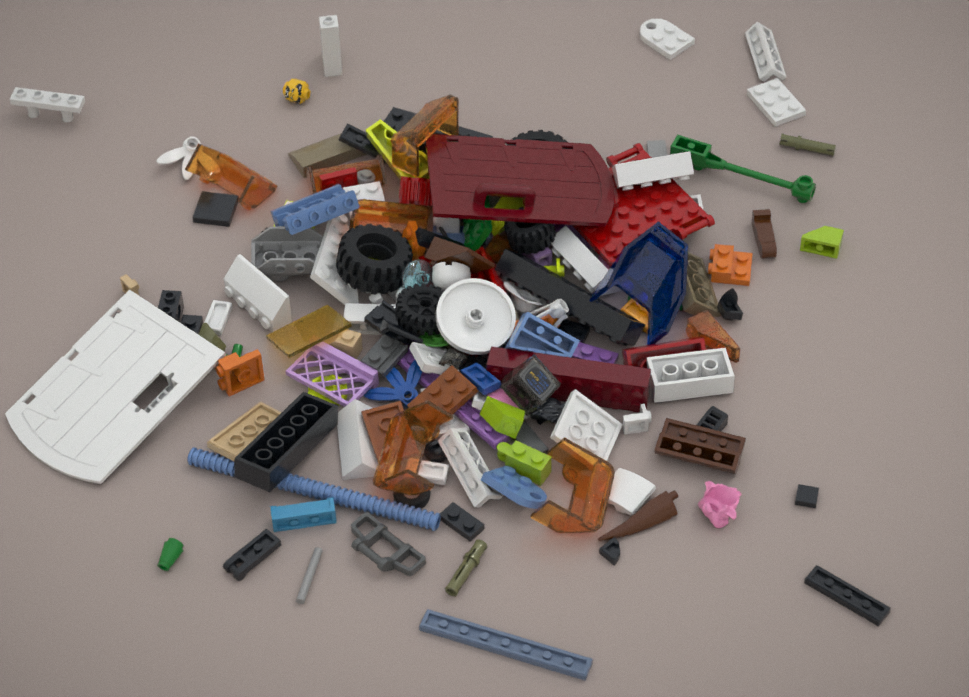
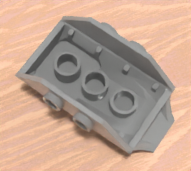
[251,226,323,281]

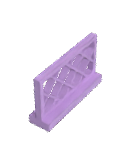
[285,337,379,407]

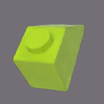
[800,226,844,259]
[480,396,525,439]

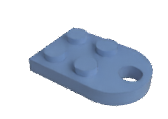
[481,466,547,509]

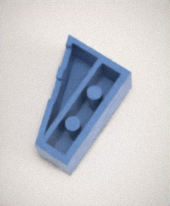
[505,312,580,357]

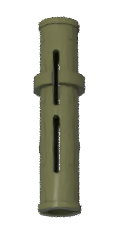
[779,133,836,156]
[445,539,488,596]

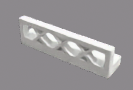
[745,22,786,82]
[438,428,503,508]

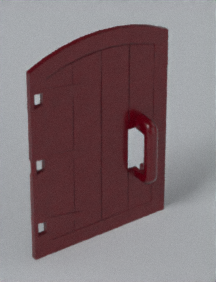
[425,134,615,227]

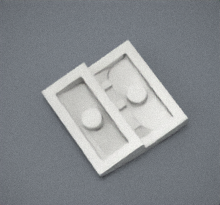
[595,468,656,515]

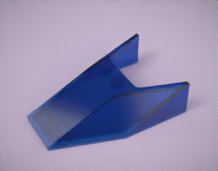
[589,221,688,345]

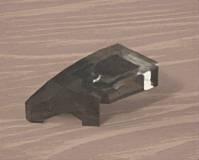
[439,346,471,370]

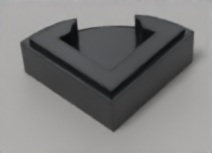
[599,537,620,565]

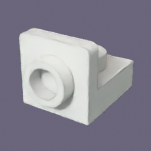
[622,404,652,435]

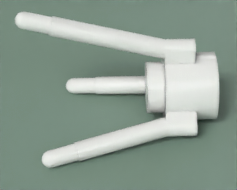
[530,299,569,328]

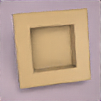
[120,274,139,295]

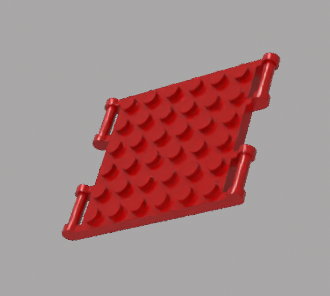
[572,143,715,271]

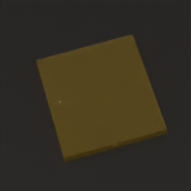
[266,304,352,358]

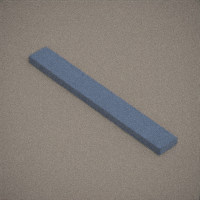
[419,609,593,681]

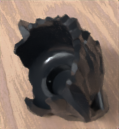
[530,398,566,425]

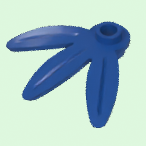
[363,360,423,406]

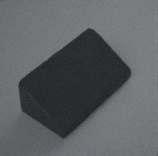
[380,319,423,346]

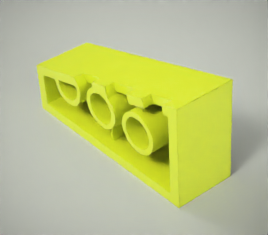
[366,119,429,180]

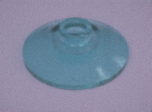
[402,260,435,289]

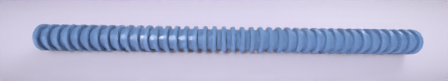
[188,447,441,531]

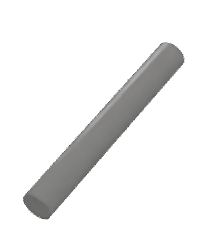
[296,547,323,604]

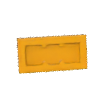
[620,298,663,336]

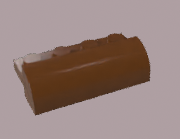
[654,418,746,474]

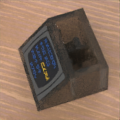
[500,354,561,416]

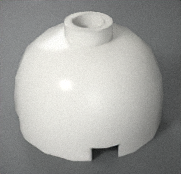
[432,262,471,291]

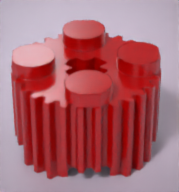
[399,176,432,206]

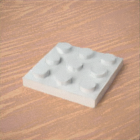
[550,389,623,473]

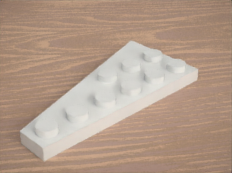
[310,214,359,305]

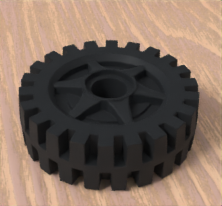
[395,284,445,336]

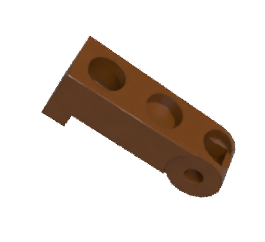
[751,209,777,259]

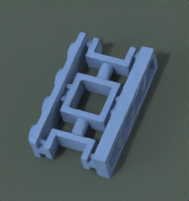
[270,184,359,235]

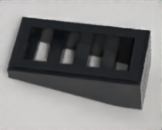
[697,406,728,431]

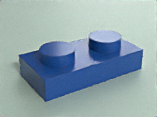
[461,363,501,395]

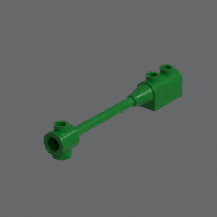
[670,134,816,203]

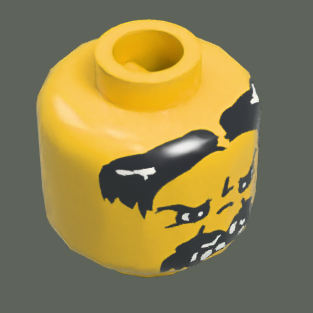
[283,78,311,104]

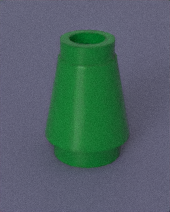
[157,538,184,571]

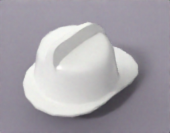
[503,281,546,315]

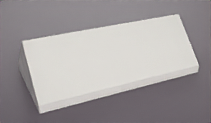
[337,399,384,480]

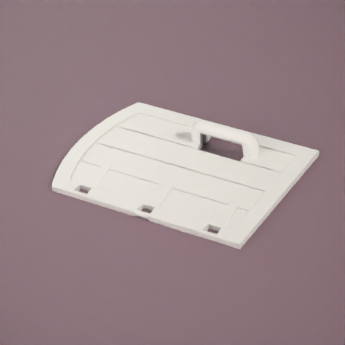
[5,290,226,484]

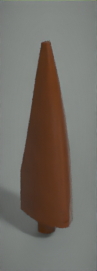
[598,490,679,541]

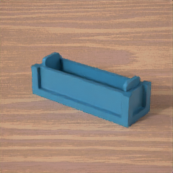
[270,497,337,532]

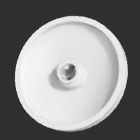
[436,278,516,355]

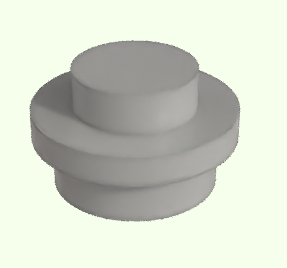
[357,169,375,185]

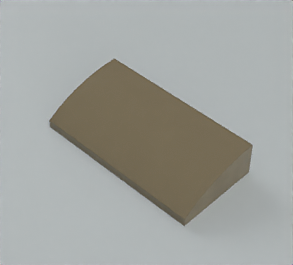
[288,133,367,178]
[665,246,721,317]

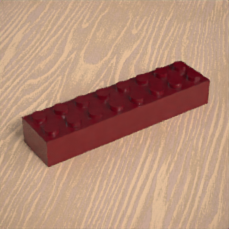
[486,346,651,412]

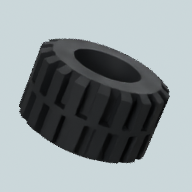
[504,207,556,255]

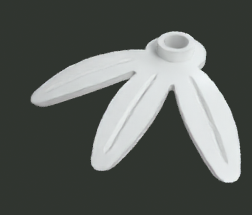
[156,137,221,180]

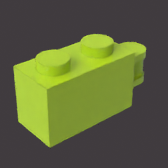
[497,440,552,486]

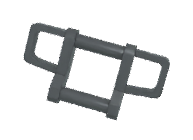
[351,512,426,576]

